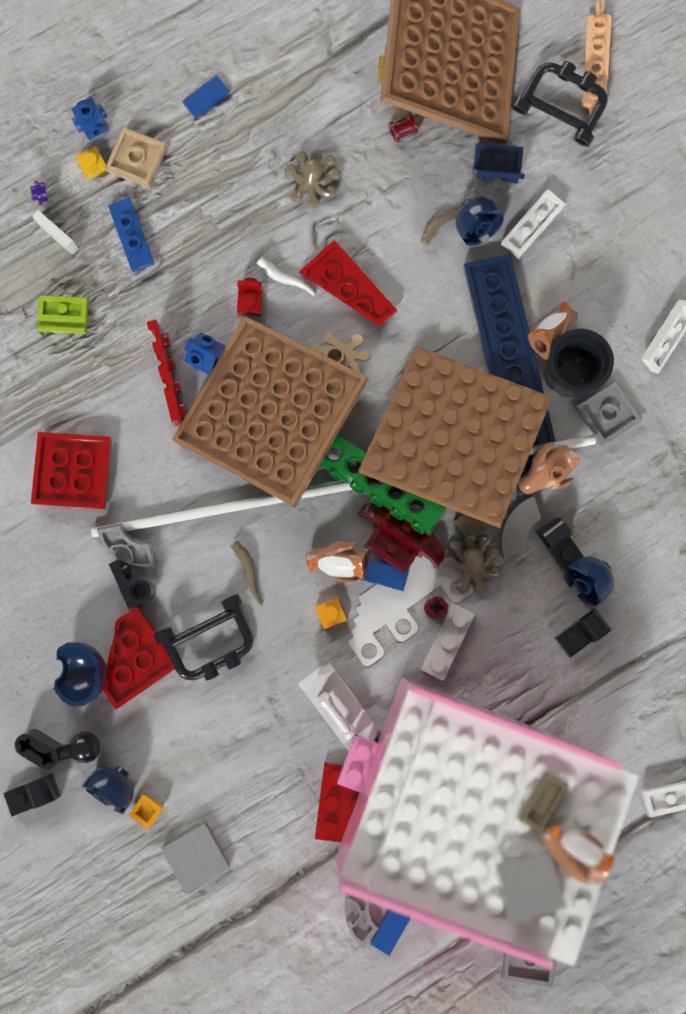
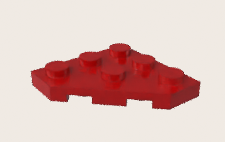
[103,606,175,710]

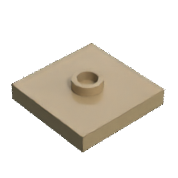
[105,126,168,189]

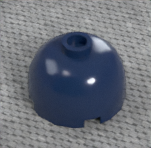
[455,197,504,246]
[564,556,614,606]
[82,766,134,815]

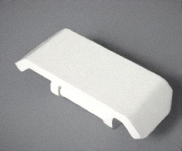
[298,664,378,750]

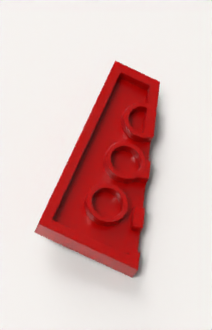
[299,240,398,327]

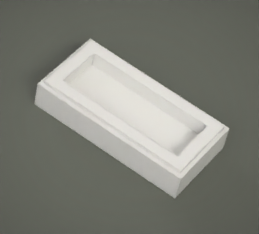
[32,210,79,255]

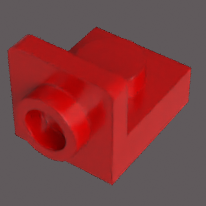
[237,278,263,316]

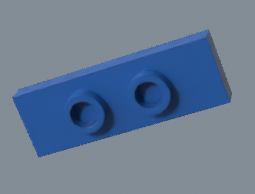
[108,197,155,272]

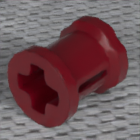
[388,113,418,143]
[424,596,448,619]

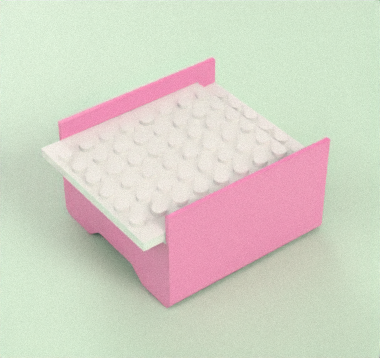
[336,677,639,970]

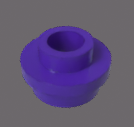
[30,180,48,205]

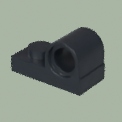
[535,517,584,572]
[109,560,155,609]
[554,608,612,658]
[3,773,61,817]

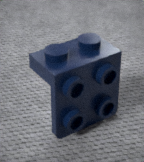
[472,143,525,183]

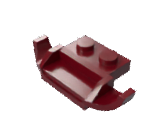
[358,502,444,574]

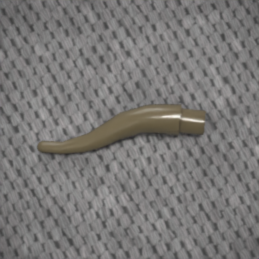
[420,199,469,245]
[230,541,263,605]

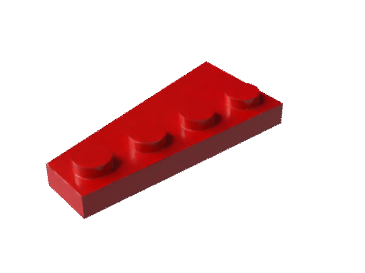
[147,320,187,426]

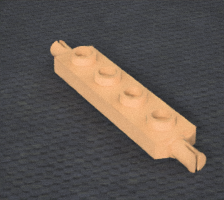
[582,0,612,123]

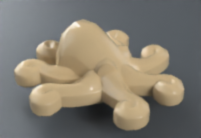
[311,332,371,373]

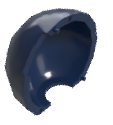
[53,642,108,707]

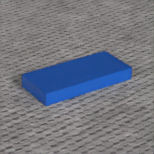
[182,75,230,119]
[359,560,409,591]
[370,909,411,956]

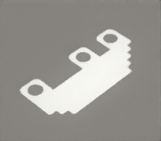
[348,554,473,666]

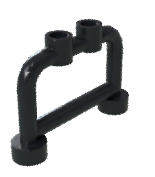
[511,61,608,147]
[153,594,254,681]

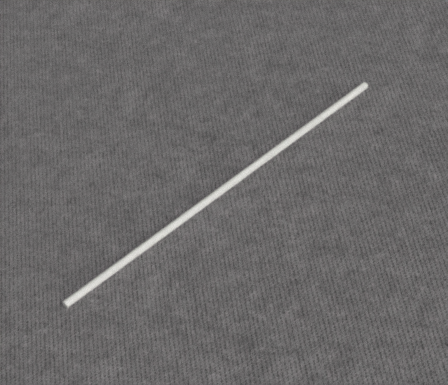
[91,435,596,538]

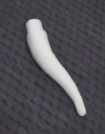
[256,256,316,296]

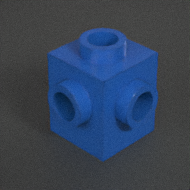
[71,97,109,141]
[184,332,226,375]

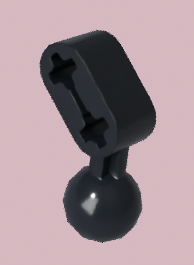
[15,729,101,770]

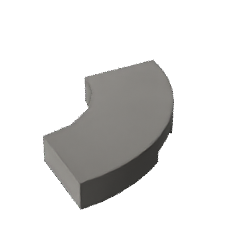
[500,497,542,558]
[97,523,157,568]
[345,893,379,948]

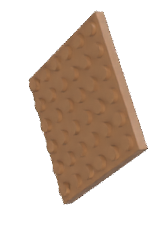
[380,0,520,144]
[172,316,369,508]
[359,346,552,528]

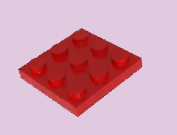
[31,432,112,510]
[315,762,359,843]

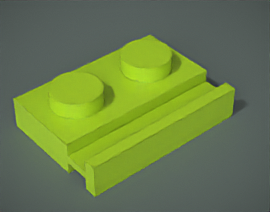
[37,295,89,334]

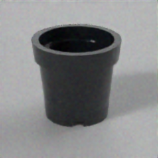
[545,329,614,397]

